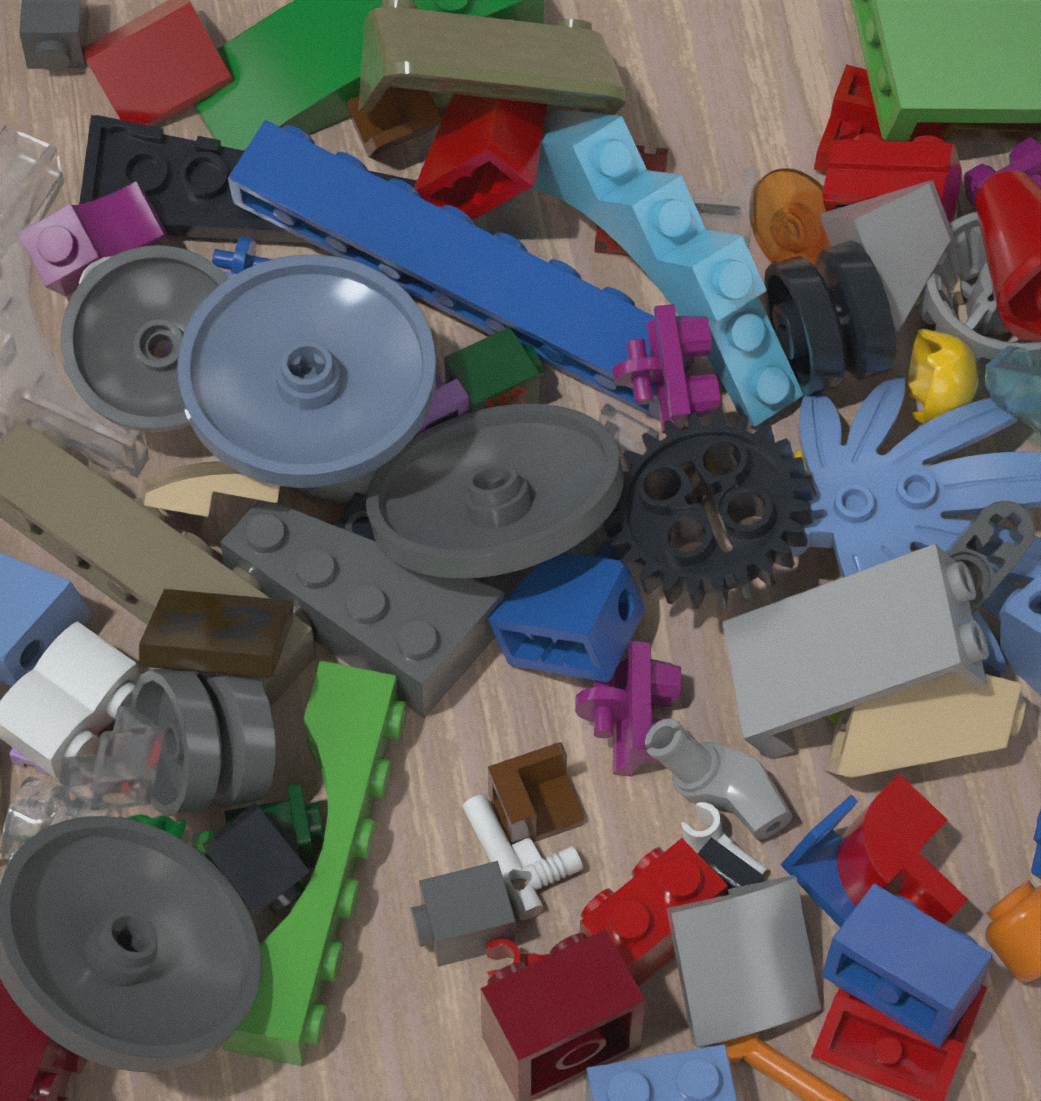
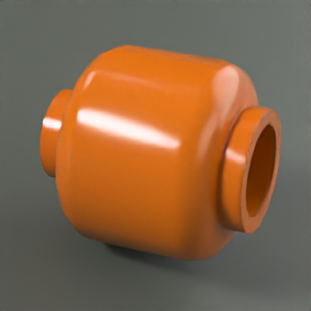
[985,880,1041,982]

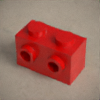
[579,838,728,987]

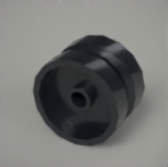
[764,240,897,396]

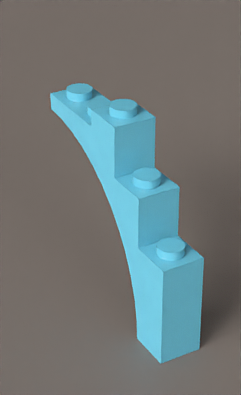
[533,109,803,427]

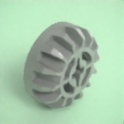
[918,212,1041,373]

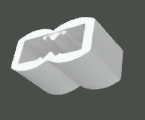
[0,621,140,779]

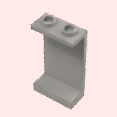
[723,544,989,759]

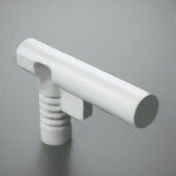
[462,794,583,920]

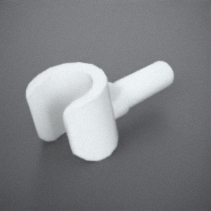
[681,802,768,875]

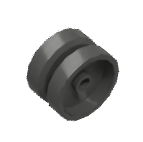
[130,668,276,817]

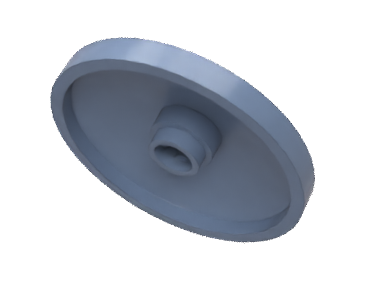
[177,254,436,488]

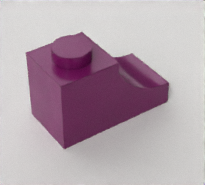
[17,182,169,296]

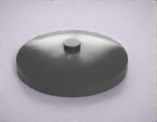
[366,404,624,578]
[0,816,261,1072]

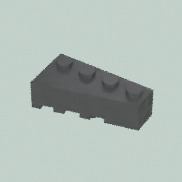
[220,500,504,718]

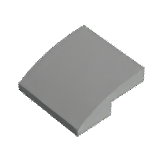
[666,875,821,1048]

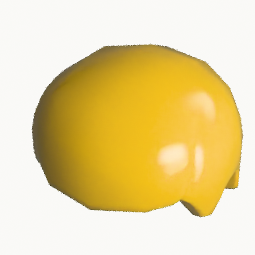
[907,329,979,424]

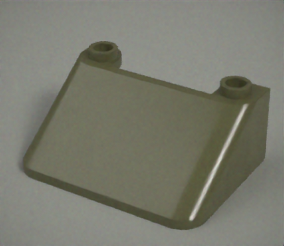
[358,0,626,115]

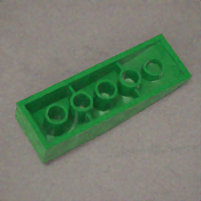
[193,0,544,151]

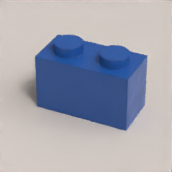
[821,883,993,1048]

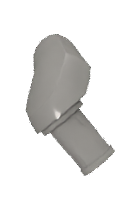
[645,719,793,840]

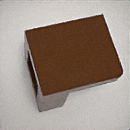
[346,87,442,157]
[488,742,584,845]

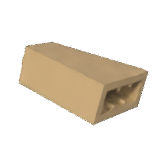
[825,672,1026,778]

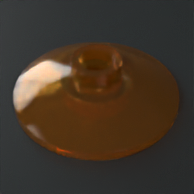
[749,168,831,265]

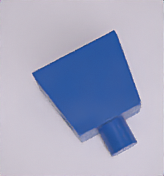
[487,539,644,682]

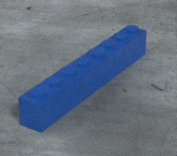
[228,120,694,421]

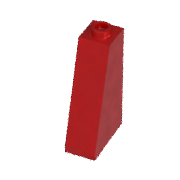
[414,18,547,221]

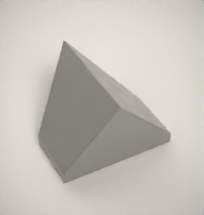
[820,180,954,334]

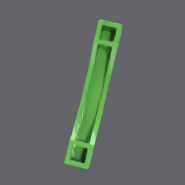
[222,660,407,1066]

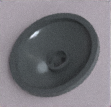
[60,245,229,432]

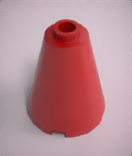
[975,170,1041,341]

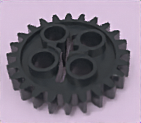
[603,411,814,609]

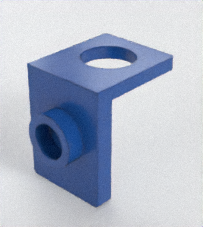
[780,794,859,927]

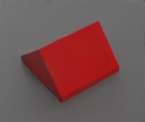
[84,0,234,126]

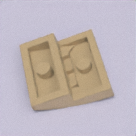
[141,461,280,517]

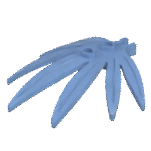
[789,375,1041,678]

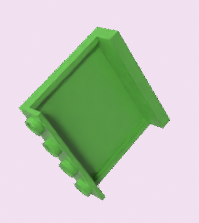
[850,0,1041,142]

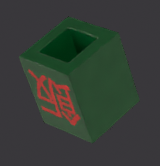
[444,327,545,412]

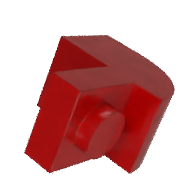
[837,774,968,924]

